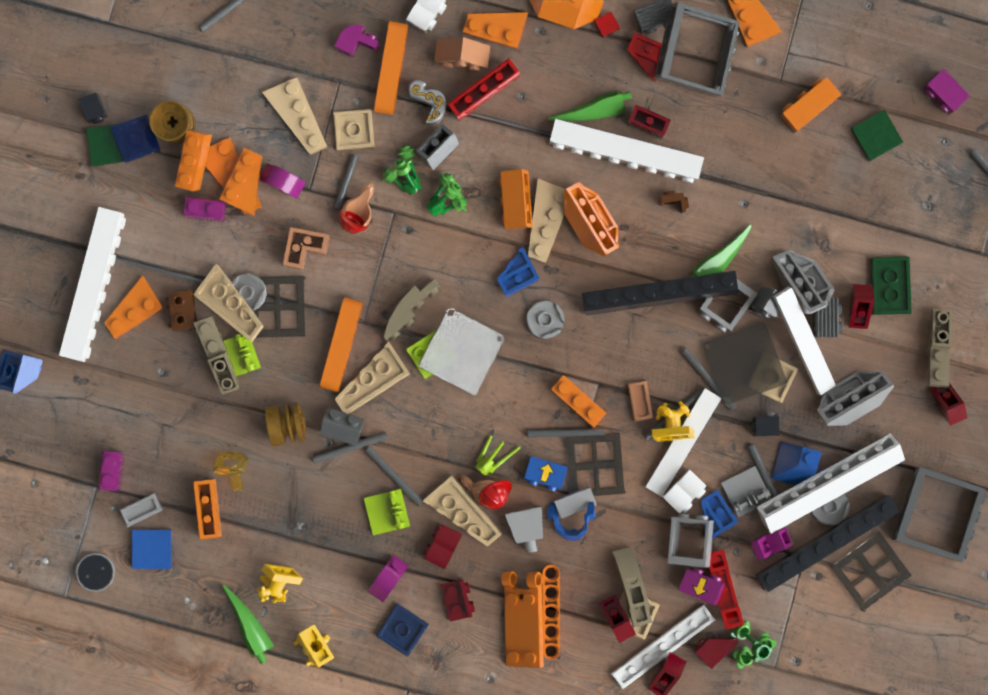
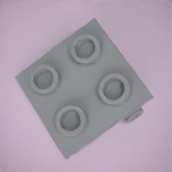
[721,466,771,517]

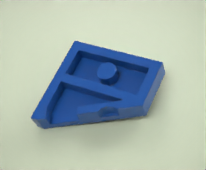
[497,247,540,297]

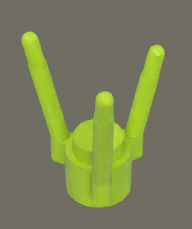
[475,436,521,476]

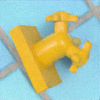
[652,401,695,442]
[256,564,303,603]
[293,624,334,669]

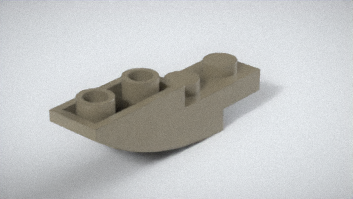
[384,279,440,341]
[927,308,952,388]
[194,315,240,395]
[612,547,652,627]

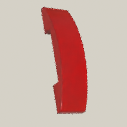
[708,550,744,630]

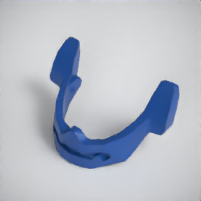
[548,502,595,541]

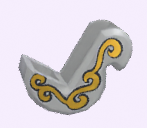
[408,80,447,126]

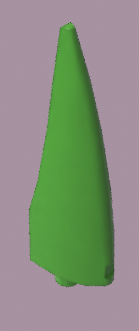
[548,90,632,121]
[690,224,752,277]
[222,585,274,665]

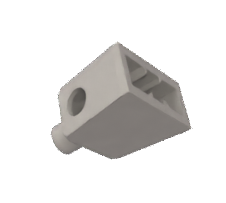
[505,506,543,553]

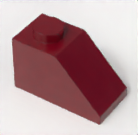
[848,284,875,329]
[929,383,968,426]
[599,595,636,643]
[694,637,739,669]
[647,652,687,695]

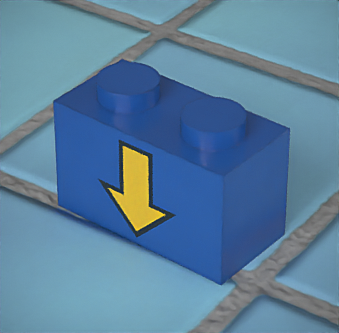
[524,456,568,492]

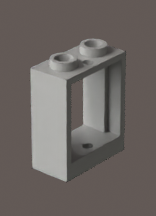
[698,271,758,333]
[668,513,714,567]

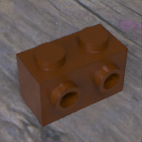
[166,290,197,332]

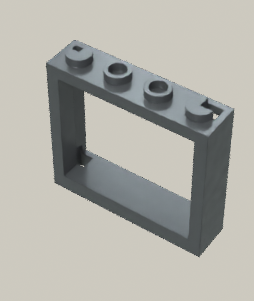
[653,2,740,97]
[892,467,986,562]

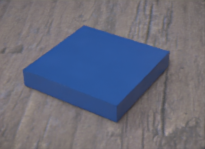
[132,530,172,569]

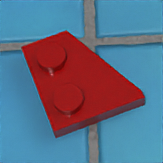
[627,32,662,82]

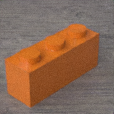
[780,77,841,134]
[175,130,212,191]
[499,169,533,230]
[550,375,607,428]
[194,479,222,540]

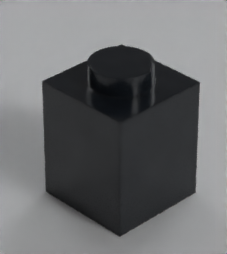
[78,93,108,124]
[750,416,780,436]

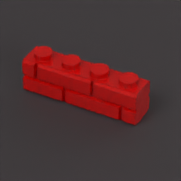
[447,58,520,122]

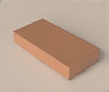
[627,381,653,422]

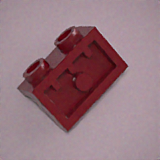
[441,578,475,622]

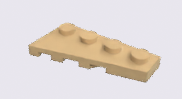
[262,77,328,155]
[528,179,565,264]
[193,264,264,342]

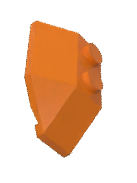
[529,0,604,30]
[564,182,619,256]

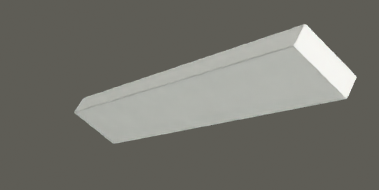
[773,287,836,395]
[645,388,721,497]
[611,604,715,689]

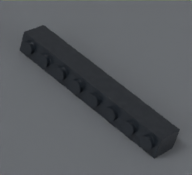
[582,271,739,316]
[755,495,900,592]

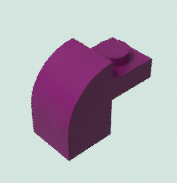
[334,25,380,58]
[259,163,306,199]
[751,527,793,561]
[367,555,409,602]

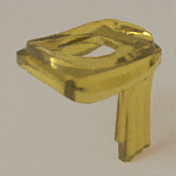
[213,452,249,492]

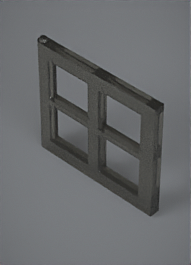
[253,276,306,338]
[566,433,626,496]
[830,532,912,612]

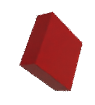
[594,12,620,38]

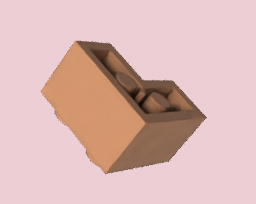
[434,37,490,72]
[283,227,330,270]

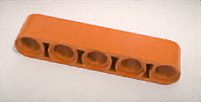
[374,21,409,115]
[320,297,363,392]
[542,564,560,660]

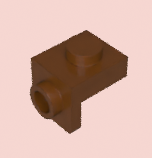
[659,191,689,214]

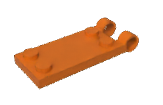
[501,571,544,668]

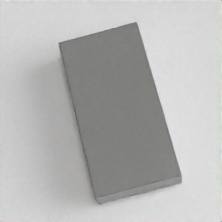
[554,486,597,519]
[120,493,163,527]

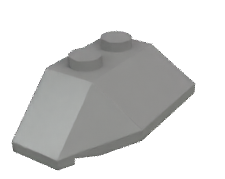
[772,250,834,314]
[817,371,894,426]

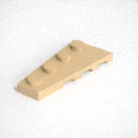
[335,342,410,414]
[423,476,502,547]

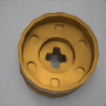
[149,101,195,143]
[265,402,306,447]

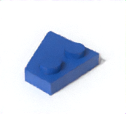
[701,489,739,539]

